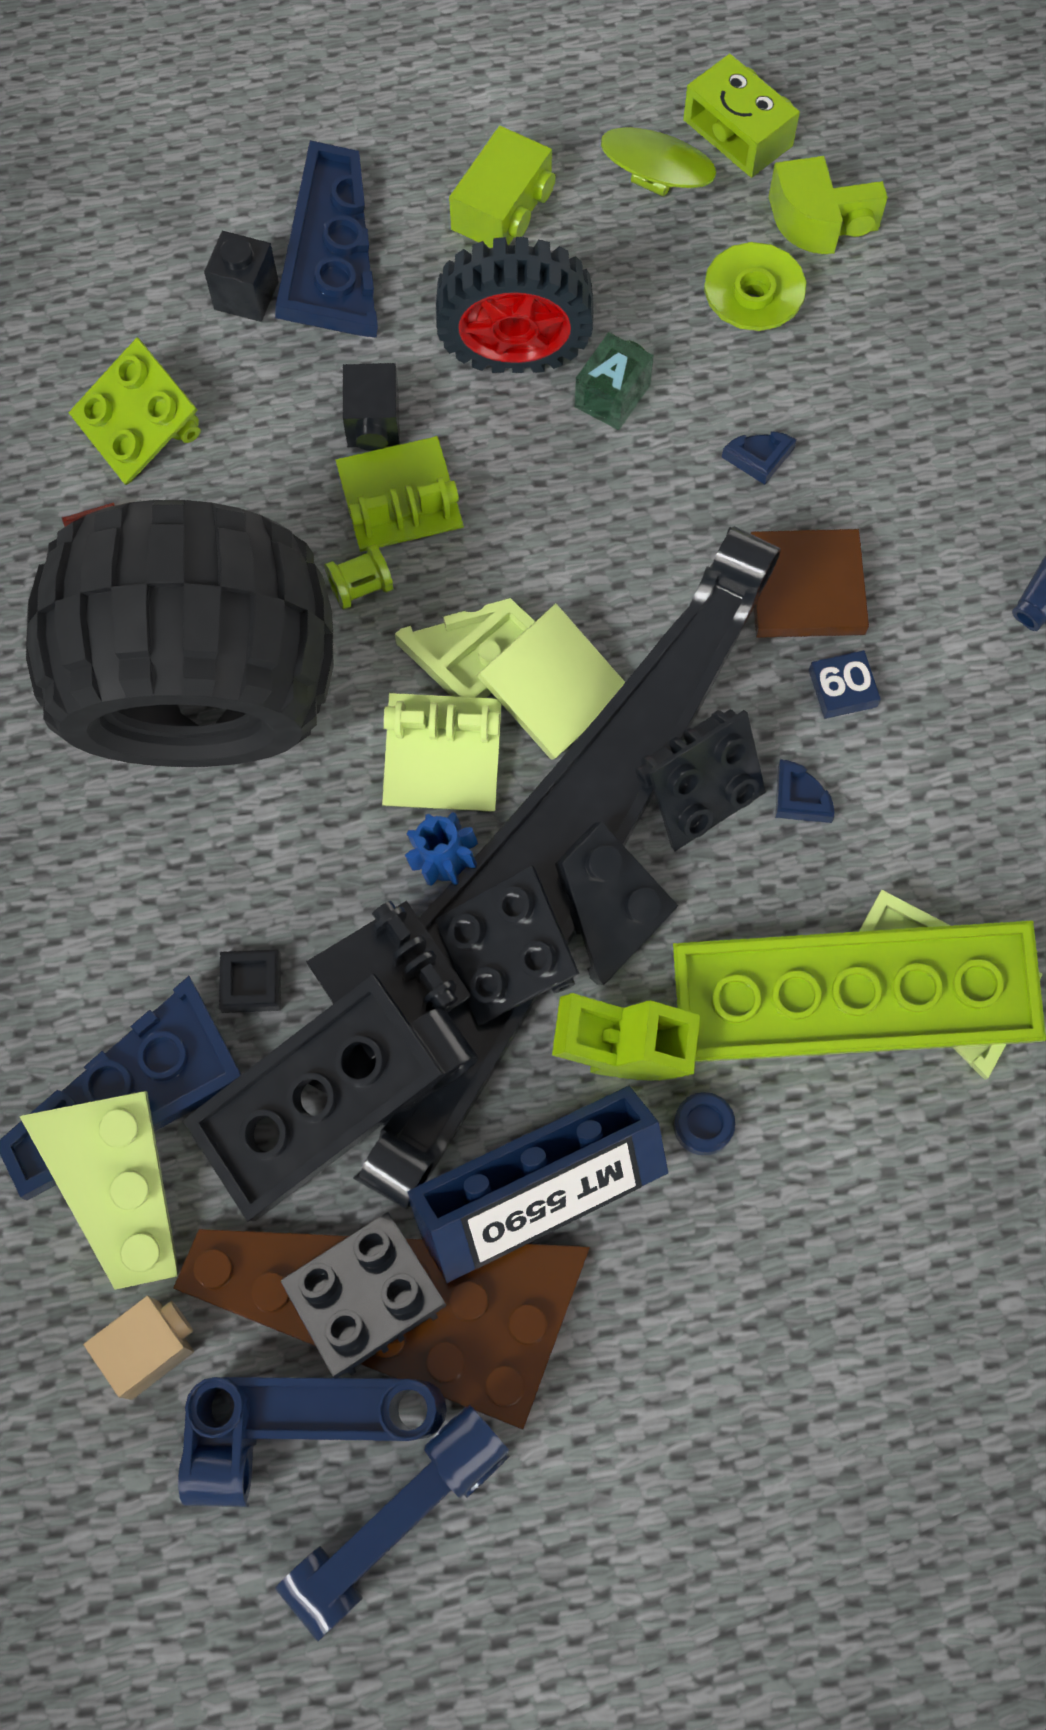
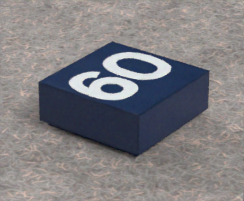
[809,650,881,719]

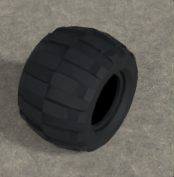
[26,500,334,767]

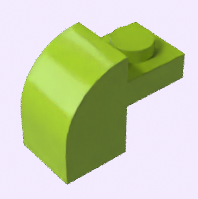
[769,156,888,254]
[552,993,700,1081]

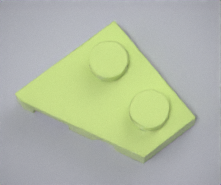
[395,598,535,698]

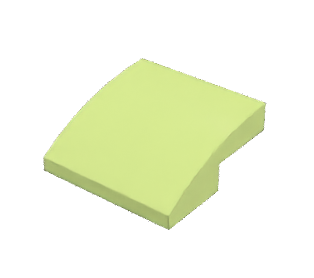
[476,603,625,760]

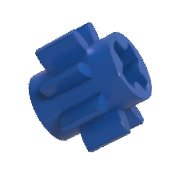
[405,812,478,886]

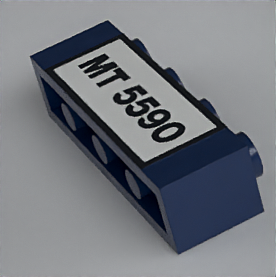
[407,1085,668,1283]

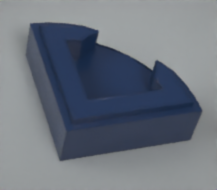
[722,431,797,485]
[775,759,834,823]

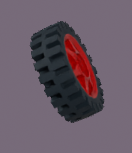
[436,237,593,373]

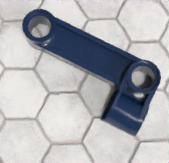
[178,1377,447,1507]
[275,1404,510,1642]

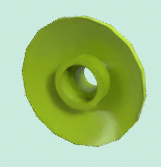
[704,242,807,331]

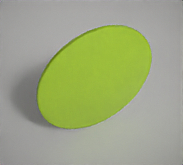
[601,127,716,197]

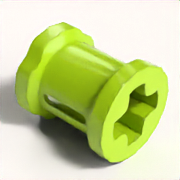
[324,544,394,610]

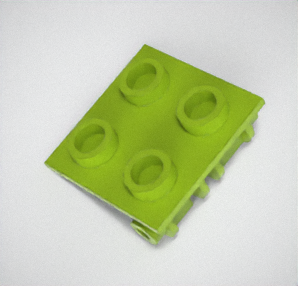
[68,337,200,485]
[335,436,464,552]

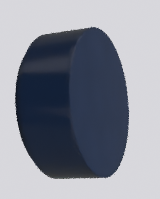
[673,1092,735,1155]

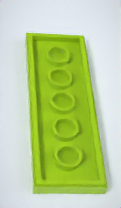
[673,920,1046,1062]

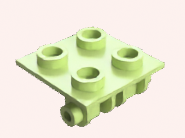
[382,693,502,812]

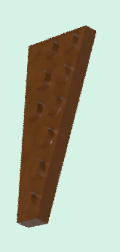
[173,1229,590,1430]

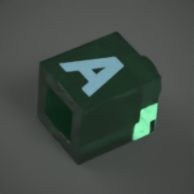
[574,332,654,430]

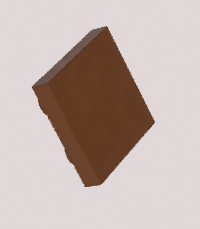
[750,529,869,638]

